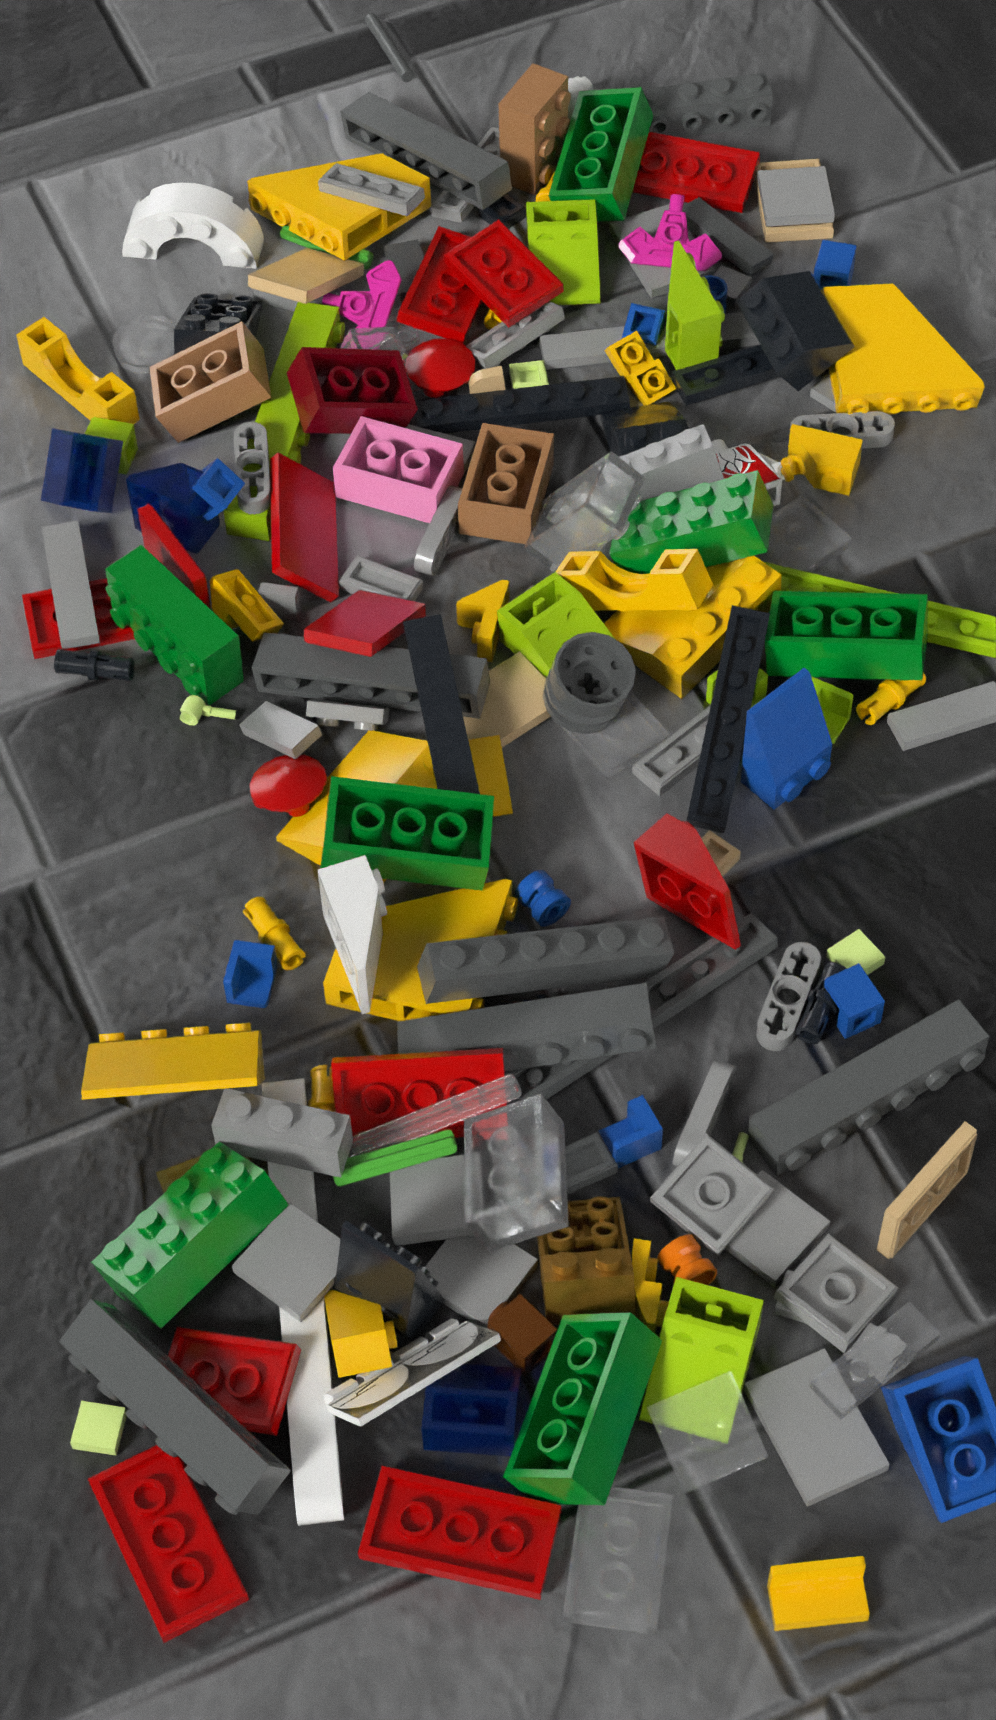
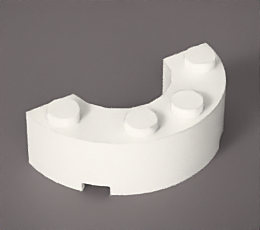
[122,182,264,269]

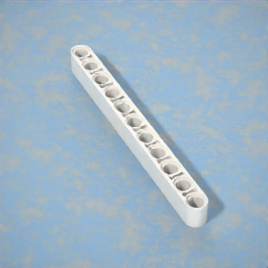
[262,1078,344,1526]

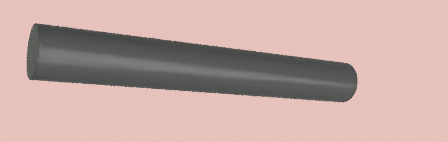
[364,13,414,82]

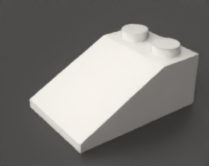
[317,855,387,1014]

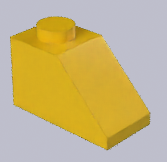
[788,424,863,496]
[324,1290,398,1378]

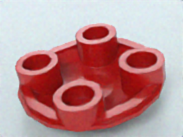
[405,339,475,398]
[249,755,328,817]

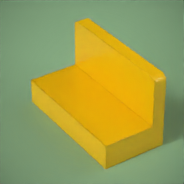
[767,1556,870,1631]

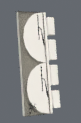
[324,1318,501,1427]

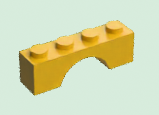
[16,317,140,424]
[556,549,713,611]

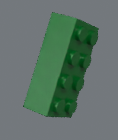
[548,87,653,222]
[609,470,774,574]
[105,545,244,705]
[765,591,928,681]
[320,776,494,891]
[91,1141,289,1329]
[503,1312,663,1505]

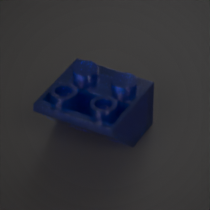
[41,428,123,513]
[126,463,220,554]
[421,1364,522,1457]

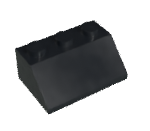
[736,271,855,392]

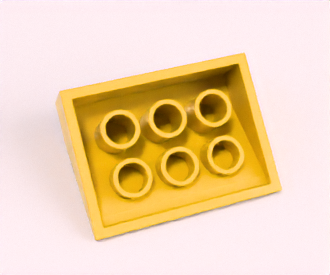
[604,556,782,699]
[276,730,437,883]
[81,1023,265,1100]

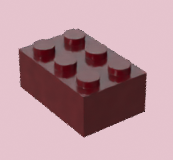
[286,347,418,434]

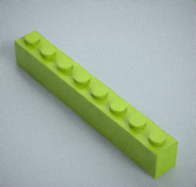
[223,302,345,541]

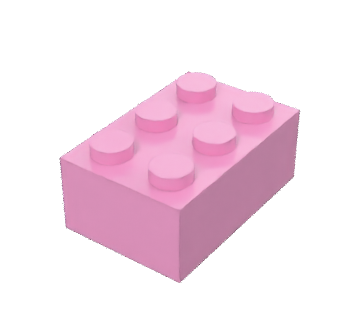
[333,416,464,523]

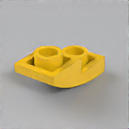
[604,331,676,405]
[468,735,513,817]
[632,1238,669,1334]

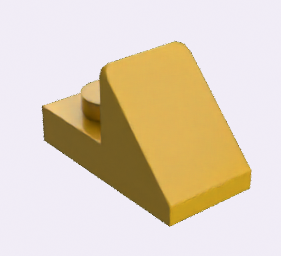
[209,569,284,642]
[456,580,510,662]

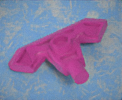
[619,194,722,272]
[322,260,402,350]

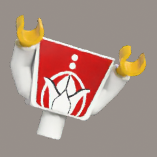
[712,439,806,506]

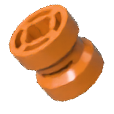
[657,1234,717,1285]

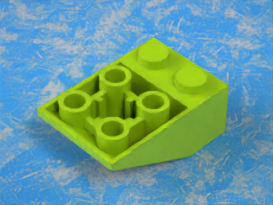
[526,199,600,305]
[665,240,725,370]
[497,572,616,678]
[640,1277,764,1444]

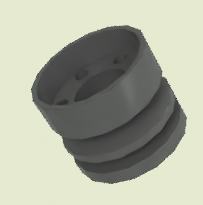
[543,632,636,734]

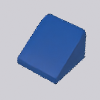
[622,303,667,346]

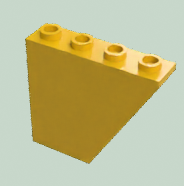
[247,153,431,261]
[822,283,985,415]
[323,879,518,1021]

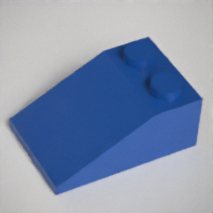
[740,668,832,810]
[881,1356,996,1523]

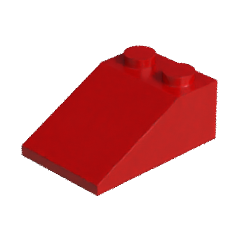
[633,813,741,950]

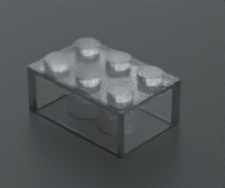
[524,451,646,572]
[464,1094,569,1252]

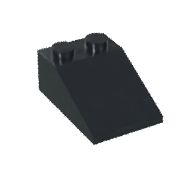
[600,402,689,459]

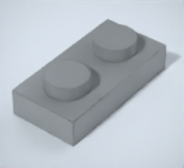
[306,699,390,731]

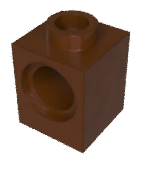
[487,1294,557,1376]

